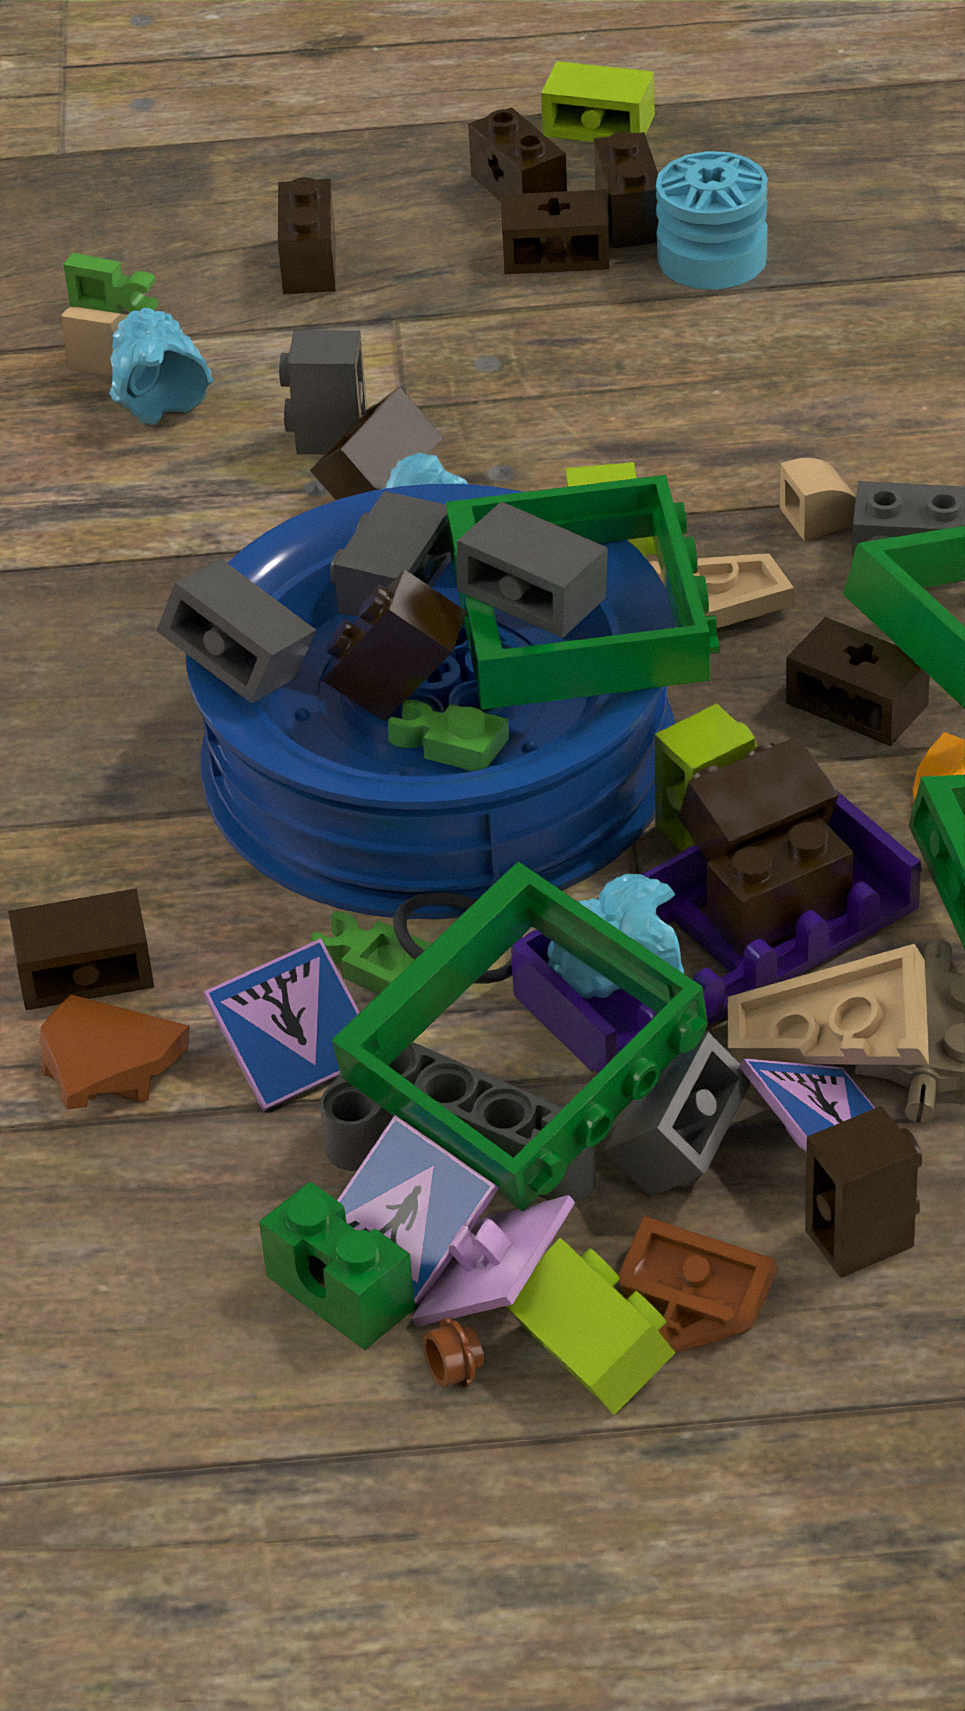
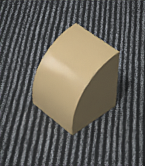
[61,307,128,376]
[780,458,856,541]

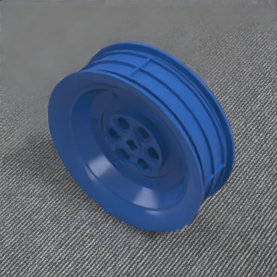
[186,484,675,919]

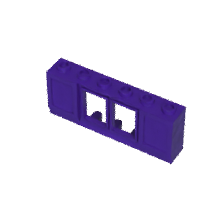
[511,790,921,1073]

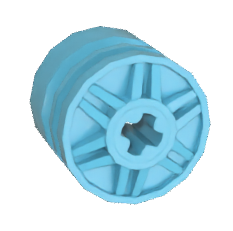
[656,151,768,290]

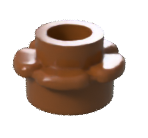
[423,1318,484,1387]

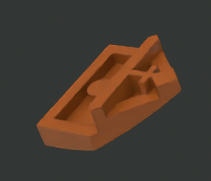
[39,995,190,1109]
[618,1216,778,1354]

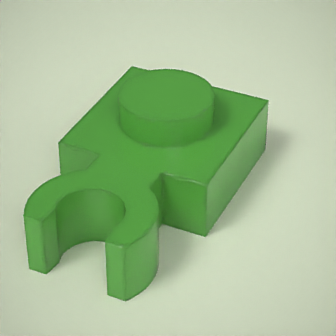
[63,253,159,314]
[388,699,509,771]
[311,911,432,994]

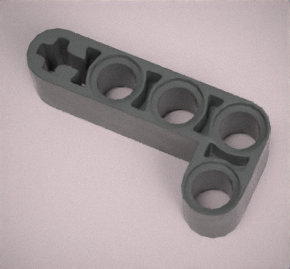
[320,1042,596,1203]

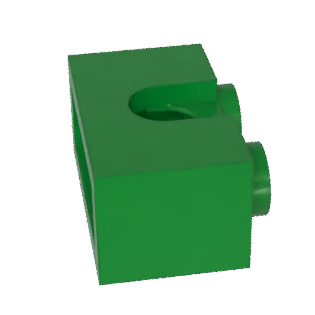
[259,1181,415,1350]

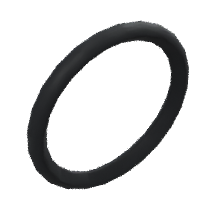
[393,892,523,984]

